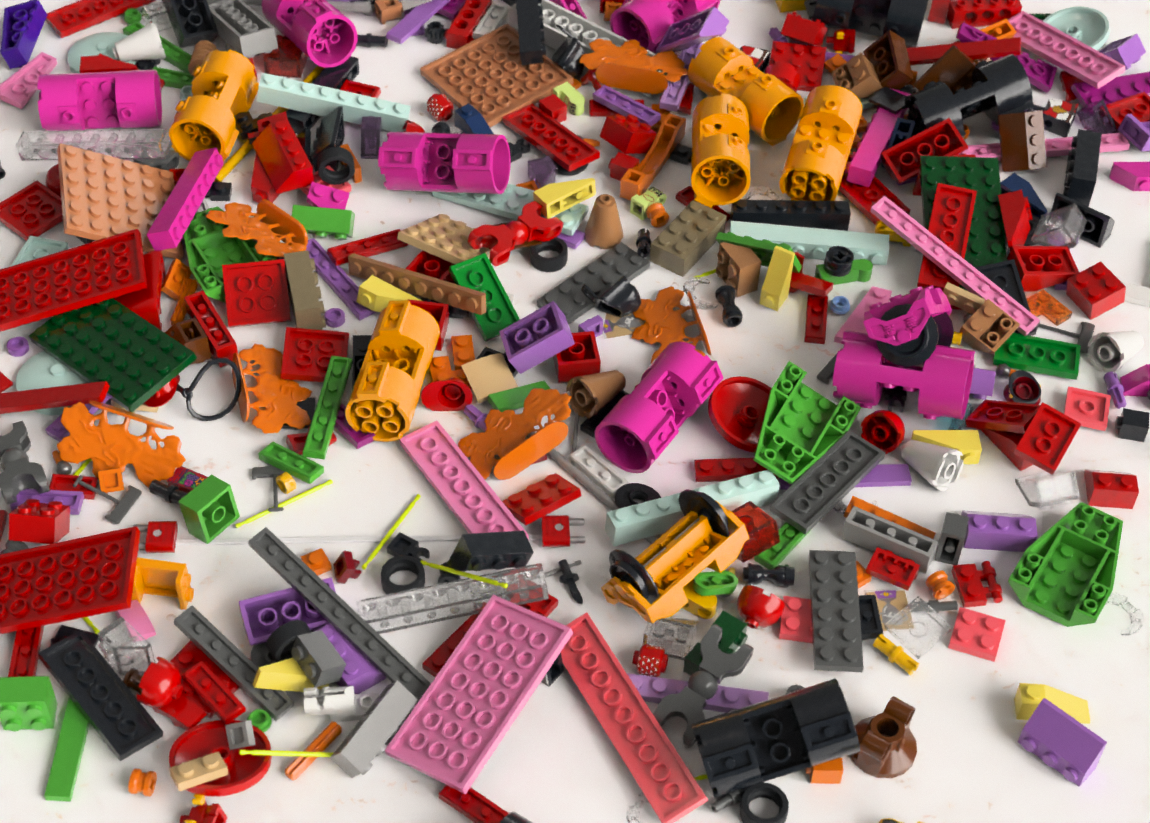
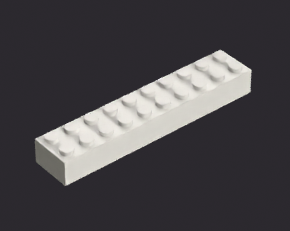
[509,0,669,98]

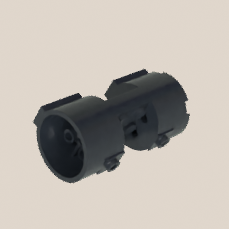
[812,0,929,47]
[904,54,1035,138]
[691,678,860,798]

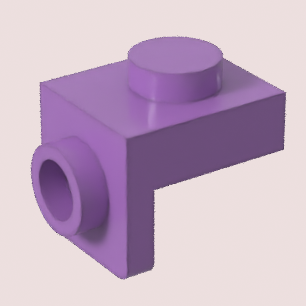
[578,315,603,338]

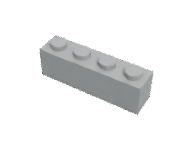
[841,506,939,574]
[330,680,418,778]

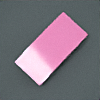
[115,599,156,643]

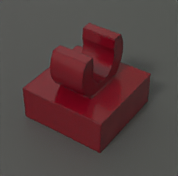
[333,550,362,584]

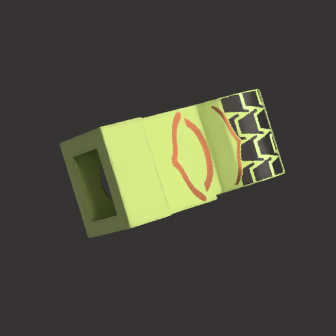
[553,82,585,116]
[630,187,667,220]

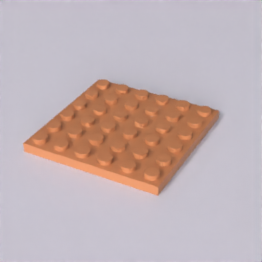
[420,24,573,128]
[57,143,184,260]

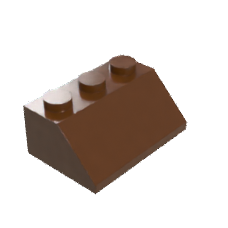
[863,30,914,91]
[913,45,976,95]
[998,110,1047,172]

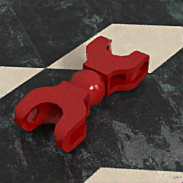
[467,201,563,266]

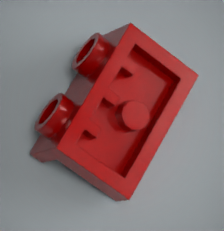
[865,547,920,591]

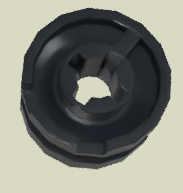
[823,246,854,277]

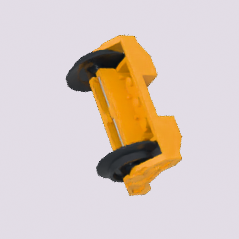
[601,489,749,624]

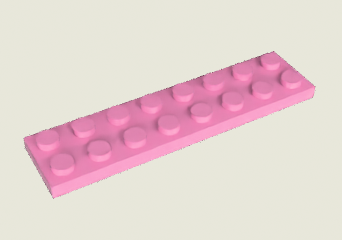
[1008,11,1125,89]
[399,420,529,540]

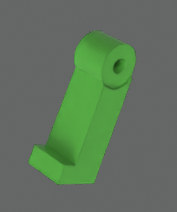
[814,259,873,285]

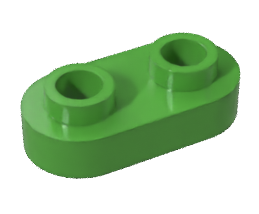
[692,571,738,596]

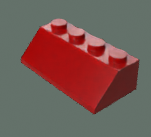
[881,118,969,184]
[252,119,314,194]

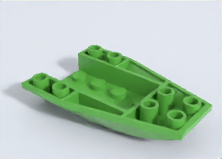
[184,206,278,303]
[753,361,862,484]
[1008,502,1123,627]

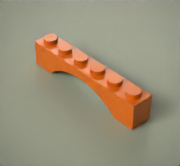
[620,113,686,201]

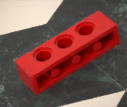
[444,0,492,49]
[947,0,1022,29]
[184,290,238,367]

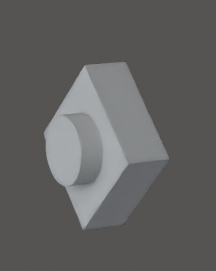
[225,720,256,750]

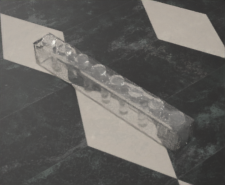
[15,129,172,161]
[356,563,549,634]

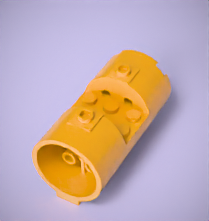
[688,37,804,147]
[169,49,259,161]
[779,85,862,201]
[691,94,751,208]
[345,300,440,442]

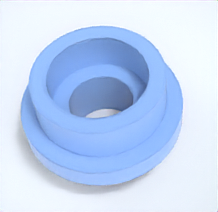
[829,296,850,314]

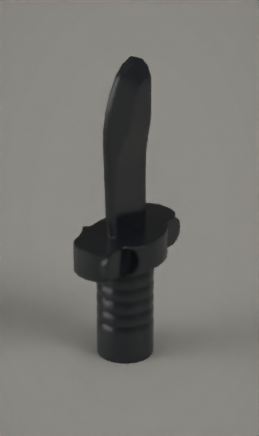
[558,559,583,604]

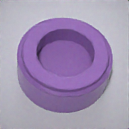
[324,308,345,328]
[7,337,29,357]

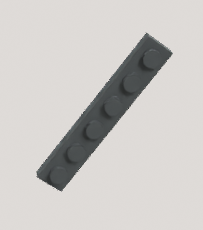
[174,605,295,721]

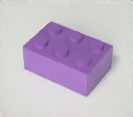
[499,301,575,374]

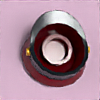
[1003,370,1041,405]

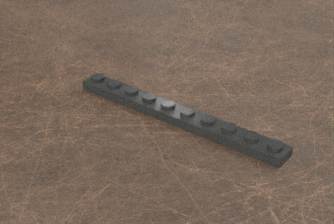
[248,527,431,705]

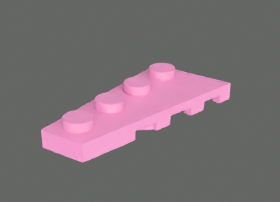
[0,52,57,109]
[834,286,892,343]

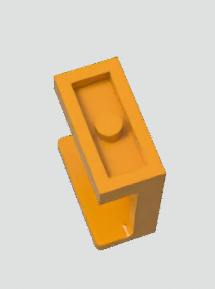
[131,557,194,610]

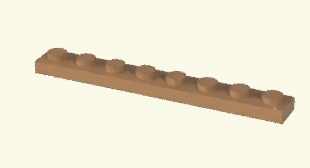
[348,253,486,315]

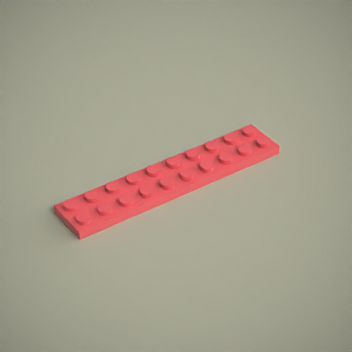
[561,612,708,823]

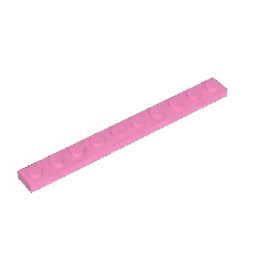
[958,133,1130,161]
[870,196,1040,336]

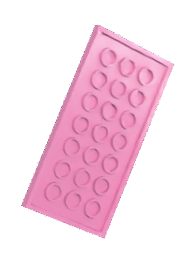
[385,595,573,794]

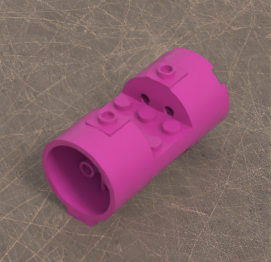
[262,0,357,68]
[610,0,721,54]
[37,69,162,132]
[378,132,511,194]
[833,331,975,420]
[595,342,723,473]

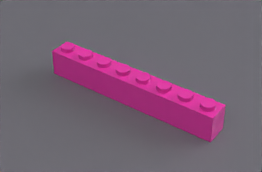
[845,88,911,187]
[146,148,223,250]

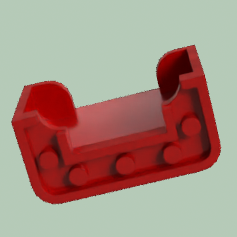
[113,250,166,331]

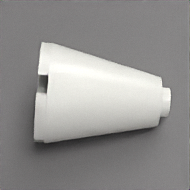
[112,23,166,61]
[1088,330,1144,372]
[901,440,964,491]

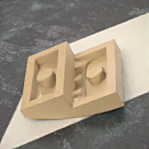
[461,353,518,404]

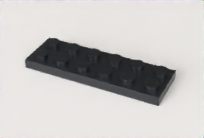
[39,630,163,761]

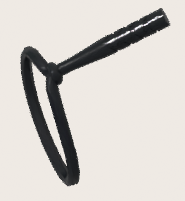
[176,358,241,421]

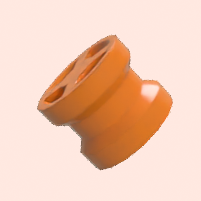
[646,203,669,228]
[925,570,955,600]
[128,768,157,797]

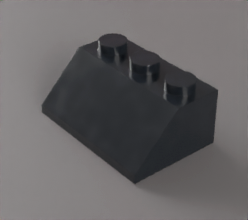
[310,106,345,172]
[1048,192,1115,248]
[447,531,534,571]

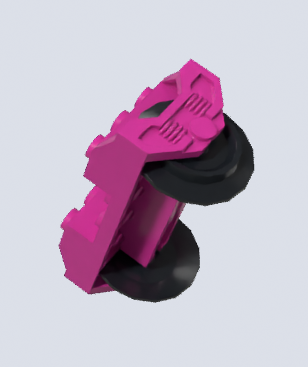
[863,285,954,367]

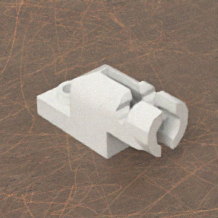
[304,686,379,722]

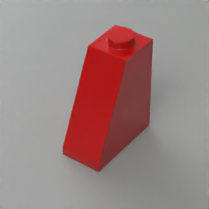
[251,154,281,203]

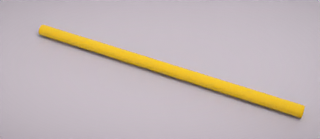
[214,65,326,182]

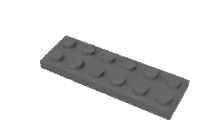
[537,242,650,325]
[770,430,885,535]
[808,550,864,672]

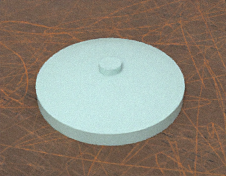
[1043,6,1110,50]
[67,32,139,73]
[16,351,88,415]

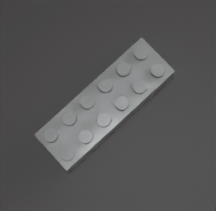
[208,0,278,58]

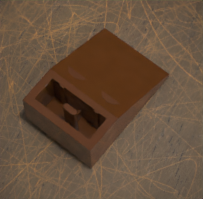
[164,318,212,365]

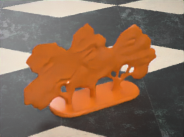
[579,38,688,94]
[206,199,308,258]
[631,286,711,364]
[232,343,313,433]
[458,388,572,480]
[57,401,186,488]

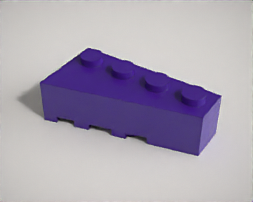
[0,0,47,69]

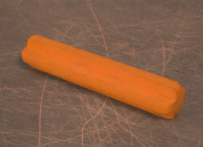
[170,278,198,326]
[285,721,342,781]

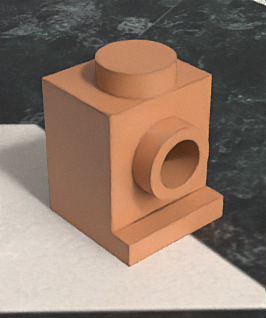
[375,0,403,25]

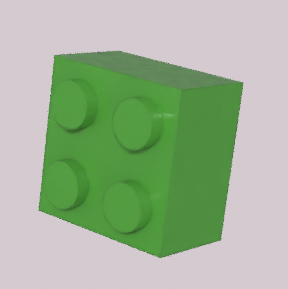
[178,474,240,544]
[0,676,58,731]

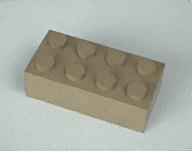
[649,200,727,277]
[284,250,326,330]

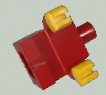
[826,29,856,54]
[180,794,228,823]

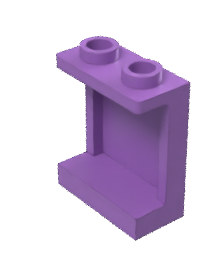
[1118,114,1150,152]

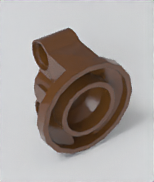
[850,696,918,778]

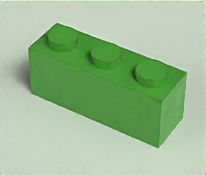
[292,205,355,240]

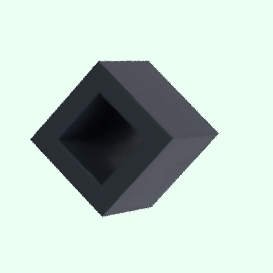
[1115,408,1149,442]

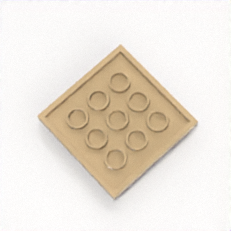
[397,214,491,265]

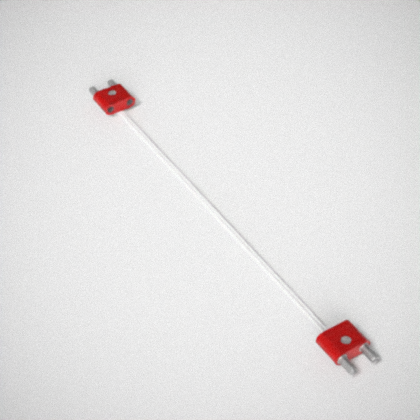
[133,515,586,553]

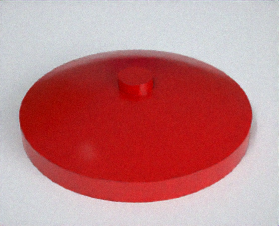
[708,376,772,453]
[169,720,272,797]

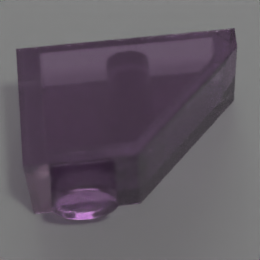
[1076,100,1119,134]
[361,116,382,159]
[527,156,558,189]

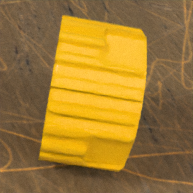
[276,472,296,494]

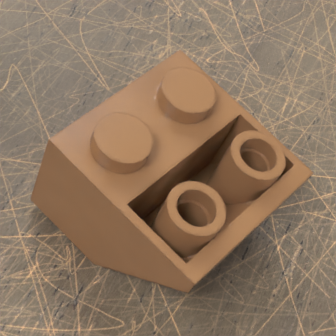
[831,52,882,98]
[716,242,761,297]
[960,299,1020,354]

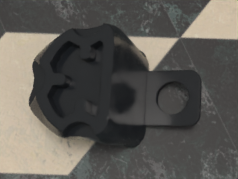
[551,25,585,76]
[581,276,641,317]

